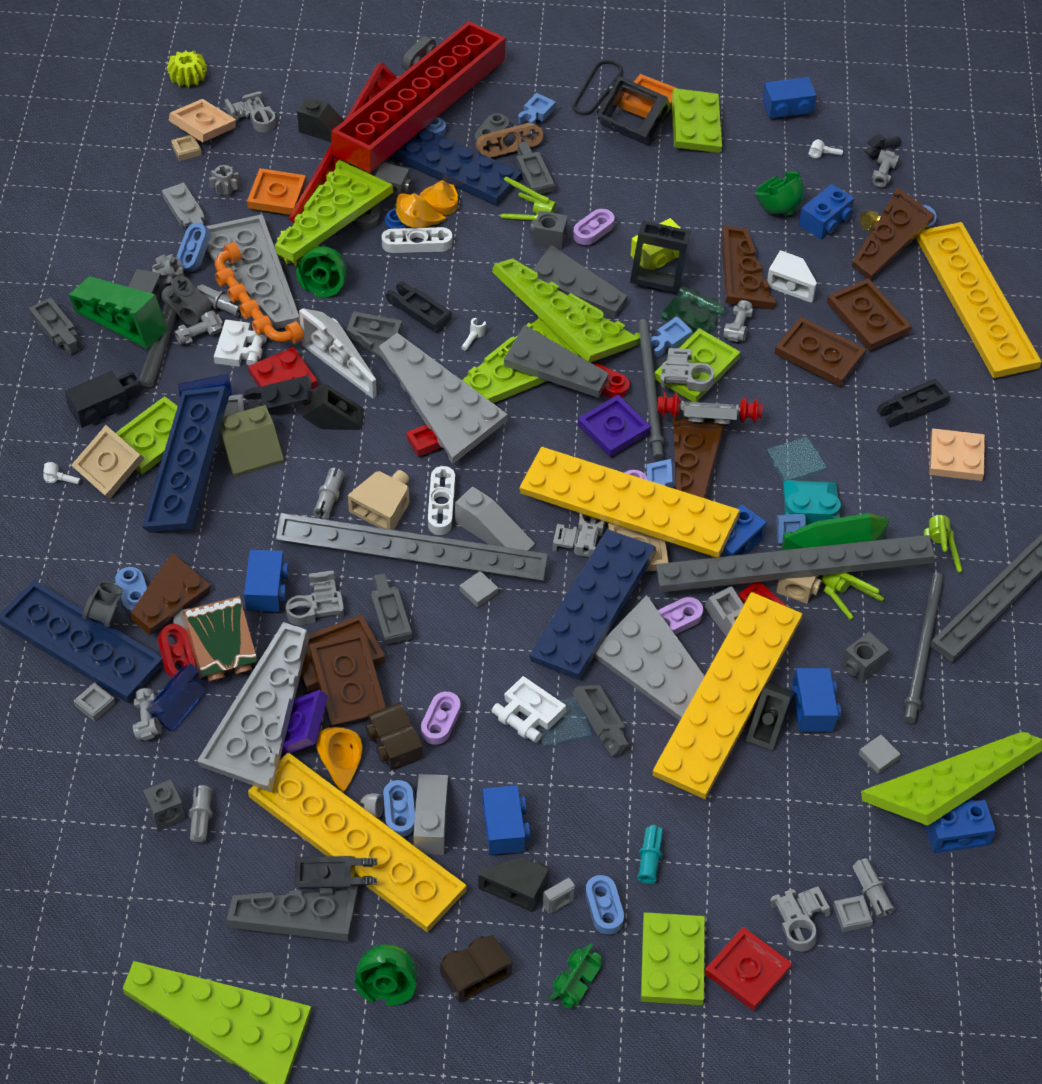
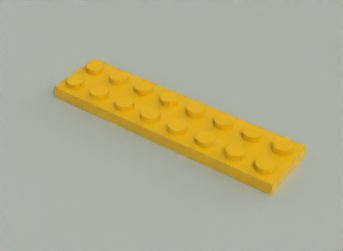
[916,222,1042,378]
[519,447,740,557]
[653,592,802,799]
[248,753,467,933]

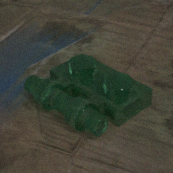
[662,286,726,334]

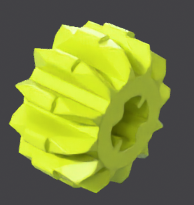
[167,50,207,88]

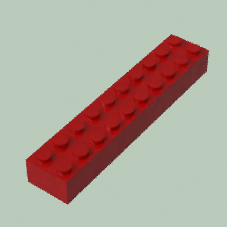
[331,21,506,173]

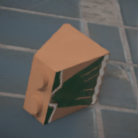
[181,596,258,682]

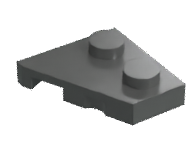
[347,311,402,360]

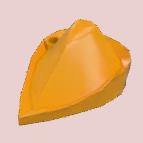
[420,180,458,215]
[396,193,446,228]
[316,727,362,792]

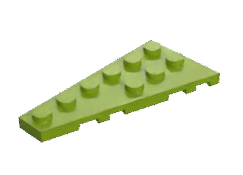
[275,160,393,262]
[492,258,641,362]
[462,316,578,403]
[861,732,1042,826]
[122,961,312,1084]

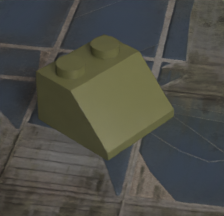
[218,405,284,477]

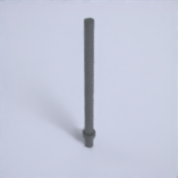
[638,319,665,460]
[904,572,944,724]

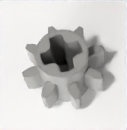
[209,165,240,195]
[152,254,183,286]

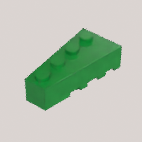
[69,276,168,349]

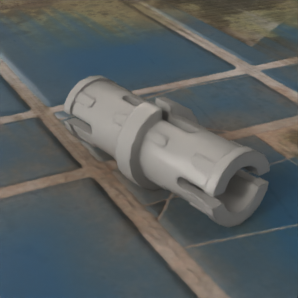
[313,468,345,520]

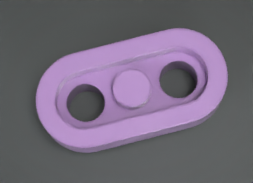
[573,209,614,245]
[658,597,703,635]
[421,692,460,745]

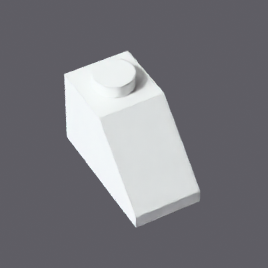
[767,250,817,303]

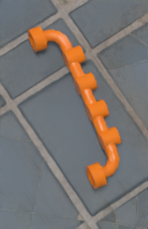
[215,242,304,344]

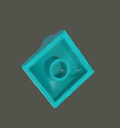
[783,480,841,525]

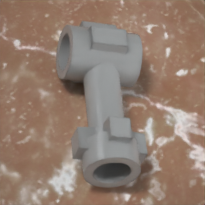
[872,150,899,187]
[724,300,753,342]
[174,311,223,345]
[133,688,162,741]

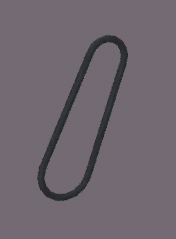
[572,60,623,115]

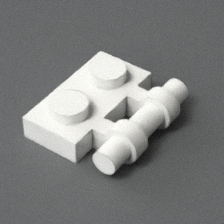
[214,320,267,367]
[492,676,567,743]

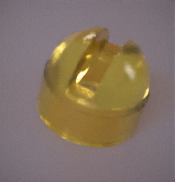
[860,210,880,231]

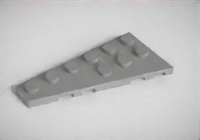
[206,214,300,329]
[379,333,508,464]
[594,595,742,735]
[197,622,310,792]

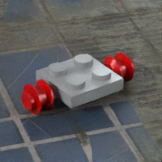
[657,392,763,424]

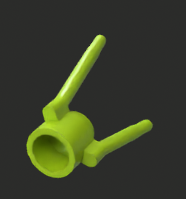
[500,177,556,220]
[924,515,962,573]
[822,573,884,620]

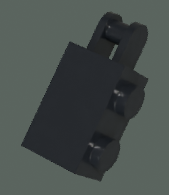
[65,371,143,428]

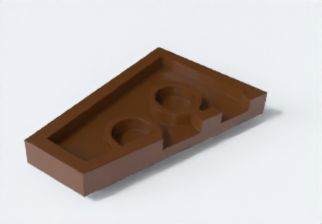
[130,553,211,635]

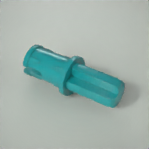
[637,825,663,884]

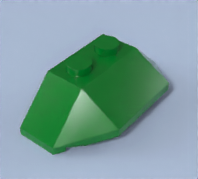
[781,513,889,551]

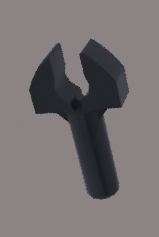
[864,134,901,159]

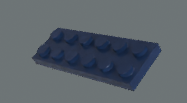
[390,128,522,205]
[142,386,231,532]
[529,529,656,680]
[0,580,164,703]

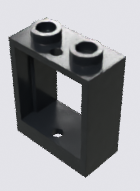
[597,76,671,146]
[630,220,691,293]

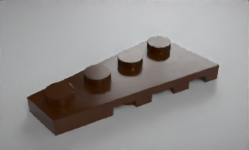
[852,187,935,280]
[721,225,776,310]
[673,418,724,499]

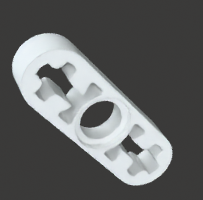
[382,227,452,253]
[428,466,455,535]

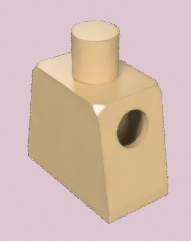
[348,470,409,530]

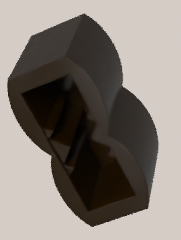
[365,702,423,769]
[440,935,513,1002]

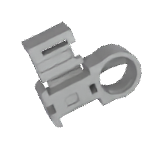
[225,91,276,133]
[661,348,714,391]
[552,513,606,557]
[286,571,344,626]
[771,886,830,952]

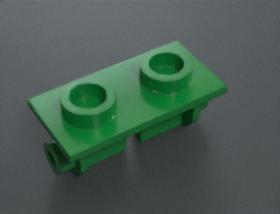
[549,943,602,1009]

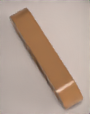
[476,123,543,158]

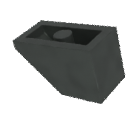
[297,97,344,142]
[302,383,363,430]
[746,682,795,751]
[478,857,549,912]

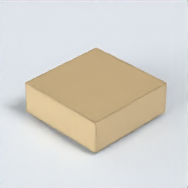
[171,135,202,162]

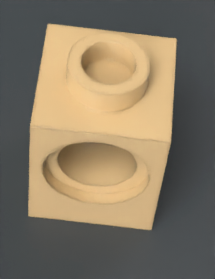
[776,576,822,604]

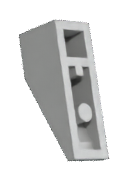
[455,486,535,551]
[414,774,448,855]

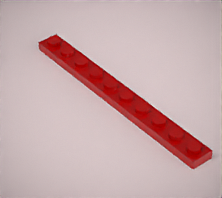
[288,62,397,224]

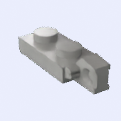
[162,182,205,227]

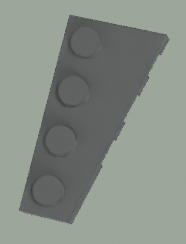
[533,245,627,318]
[504,325,609,398]
[226,885,358,942]

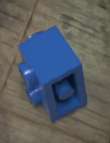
[762,77,817,119]
[799,184,854,239]
[712,504,767,558]
[244,550,289,612]
[791,668,841,732]
[482,785,530,855]
[924,800,996,854]

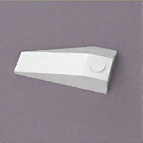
[299,308,377,399]

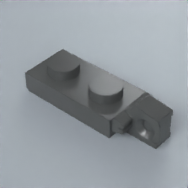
[516,141,555,194]
[28,298,79,355]
[371,573,412,645]
[572,685,629,756]

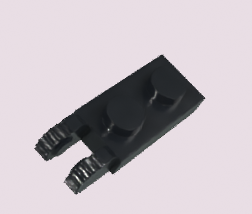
[385,281,452,332]
[244,375,311,413]
[877,379,951,427]
[295,856,377,888]

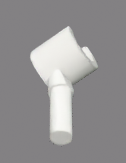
[809,139,843,158]
[461,318,486,351]
[44,462,80,485]

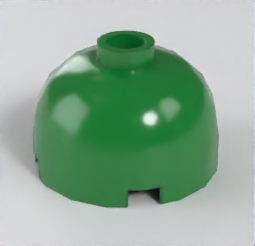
[755,171,804,216]
[296,246,347,298]
[354,944,417,1006]

